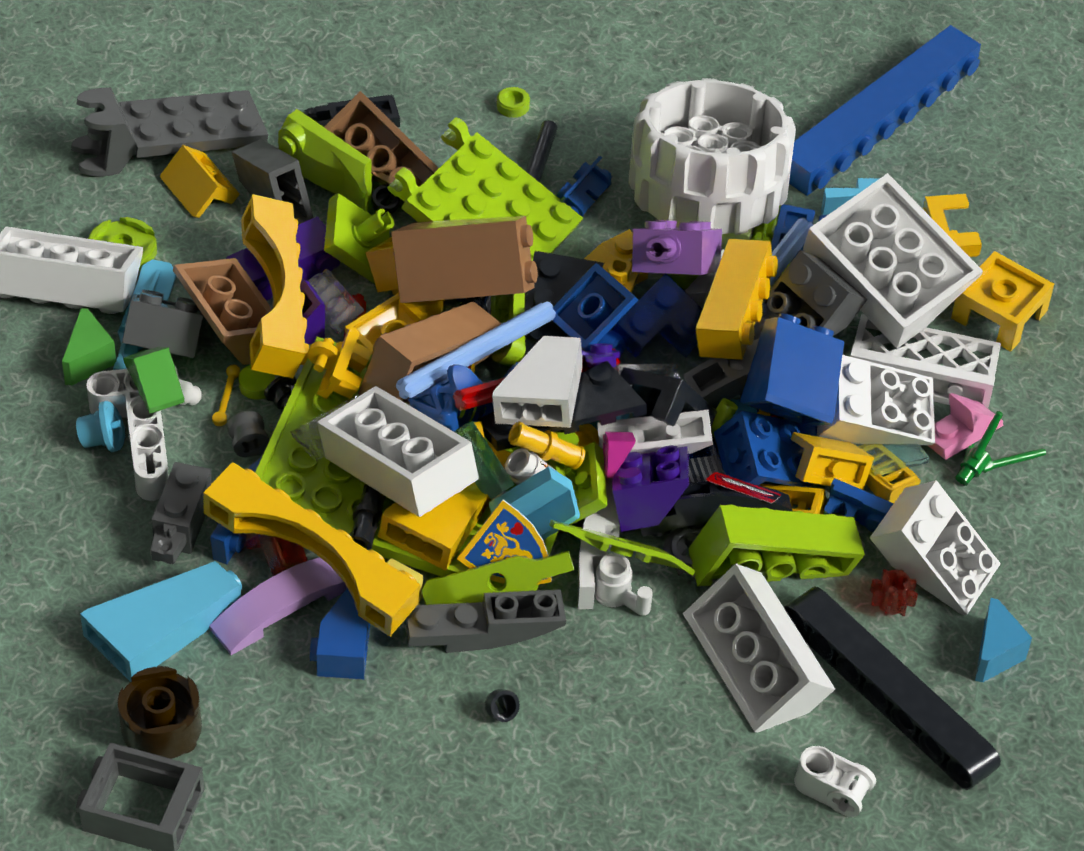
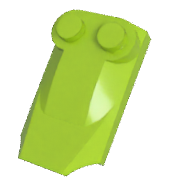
[278,109,372,212]

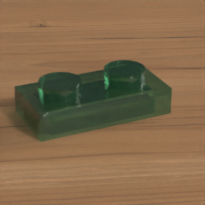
[454,421,515,500]

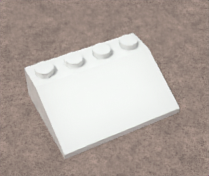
[803,173,983,348]

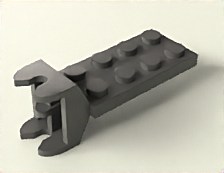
[71,87,269,176]

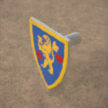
[457,500,552,585]

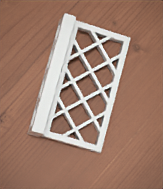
[850,314,1001,408]

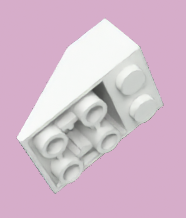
[817,355,935,445]
[870,480,1000,615]

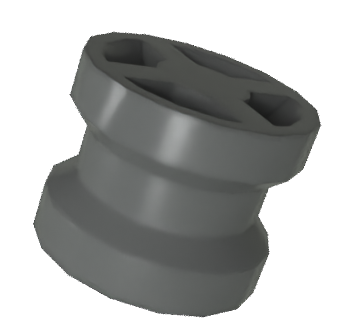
[227,411,269,458]

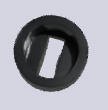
[372,185,400,215]
[485,689,520,722]

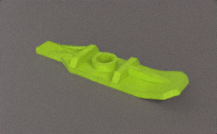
[549,520,696,576]
[421,551,574,605]

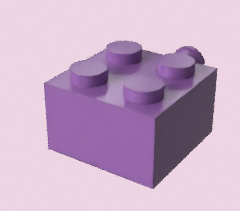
[632,220,722,275]

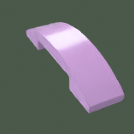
[209,557,347,655]

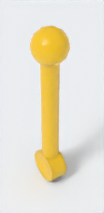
[212,364,240,426]

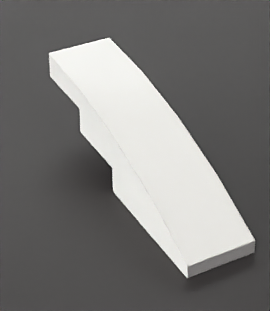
[578,476,620,609]

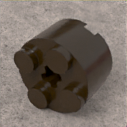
[118,666,202,759]

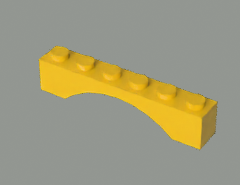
[241,194,309,378]
[203,462,420,637]

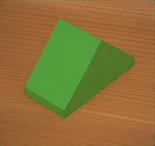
[62,308,117,385]
[123,346,185,414]

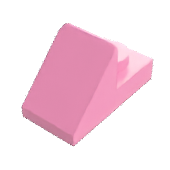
[928,393,1003,460]

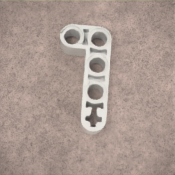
[86,369,169,501]

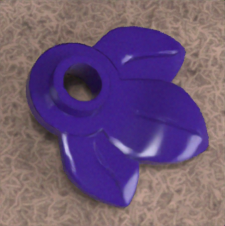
[582,343,620,368]

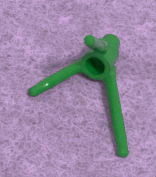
[955,411,1046,486]

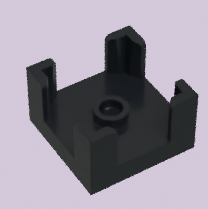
[620,367,718,451]

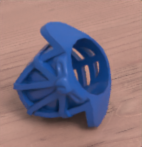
[408,364,494,433]

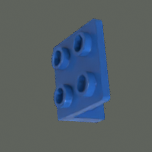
[714,411,813,487]

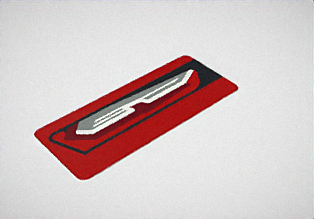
[706,472,781,503]

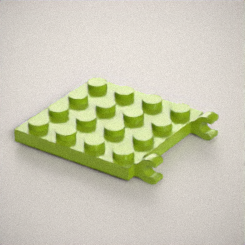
[387,117,583,261]

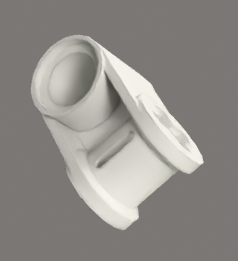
[794,746,876,817]

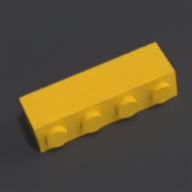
[696,239,778,360]

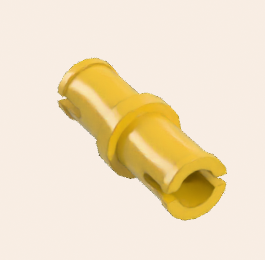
[508,421,585,470]

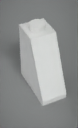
[492,336,583,428]

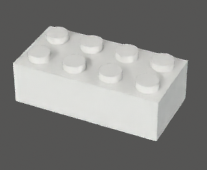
[317,386,479,517]

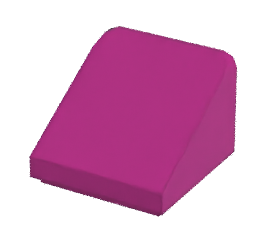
[603,432,636,478]

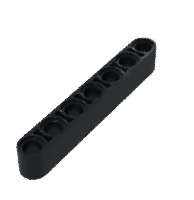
[784,586,1001,790]

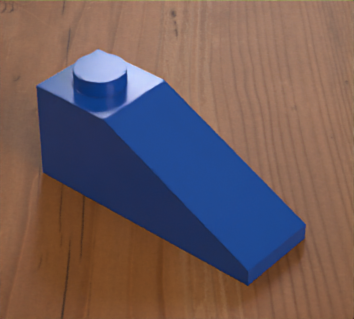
[310,588,371,679]

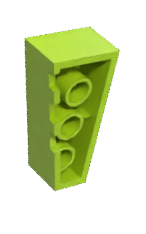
[688,505,865,586]

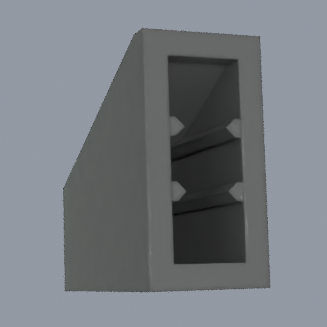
[232,139,313,225]

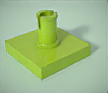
[324,193,394,284]

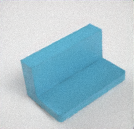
[489,466,580,540]

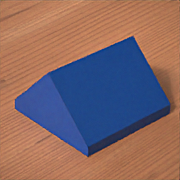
[552,263,638,351]

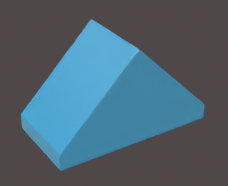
[975,598,1032,682]

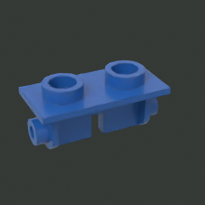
[556,156,612,217]

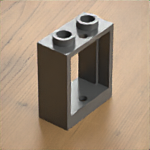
[76,742,204,851]

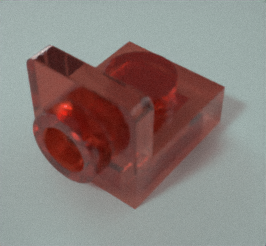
[245,534,308,576]

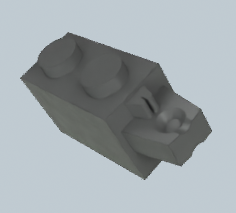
[151,462,212,564]

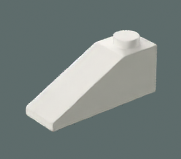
[597,410,713,454]

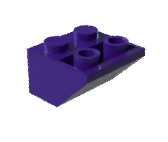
[612,445,689,532]

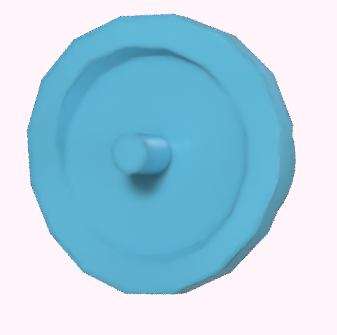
[76,401,125,452]

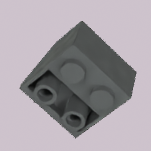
[762,250,868,336]
[122,290,204,358]

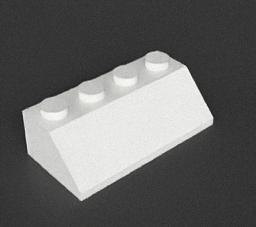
[0,227,143,314]
[683,564,835,733]

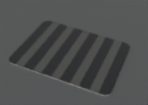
[689,455,723,483]

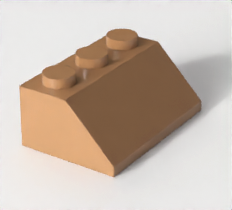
[173,258,272,365]

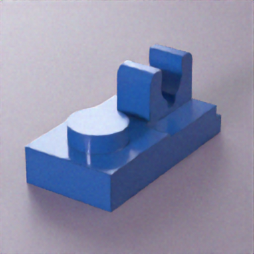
[824,478,894,533]

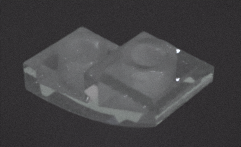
[309,268,364,335]

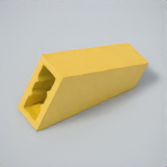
[378,441,511,571]

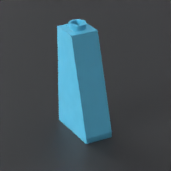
[80,561,242,682]

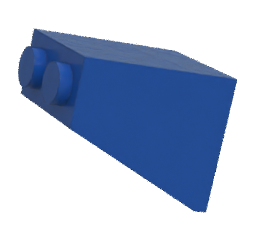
[739,313,844,426]

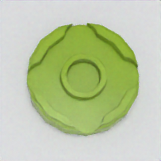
[87,217,157,271]

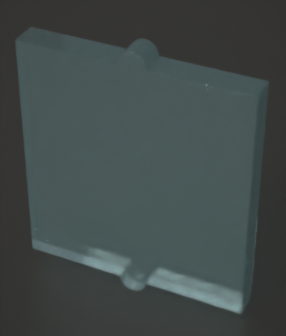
[854,444,929,476]

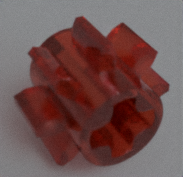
[870,569,918,616]

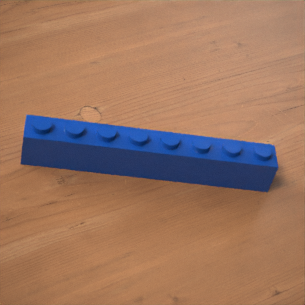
[789,25,981,196]

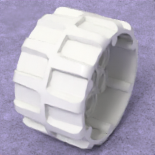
[629,78,796,235]

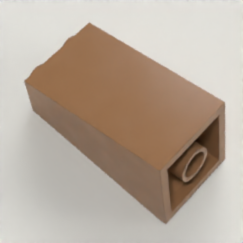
[391,216,538,303]

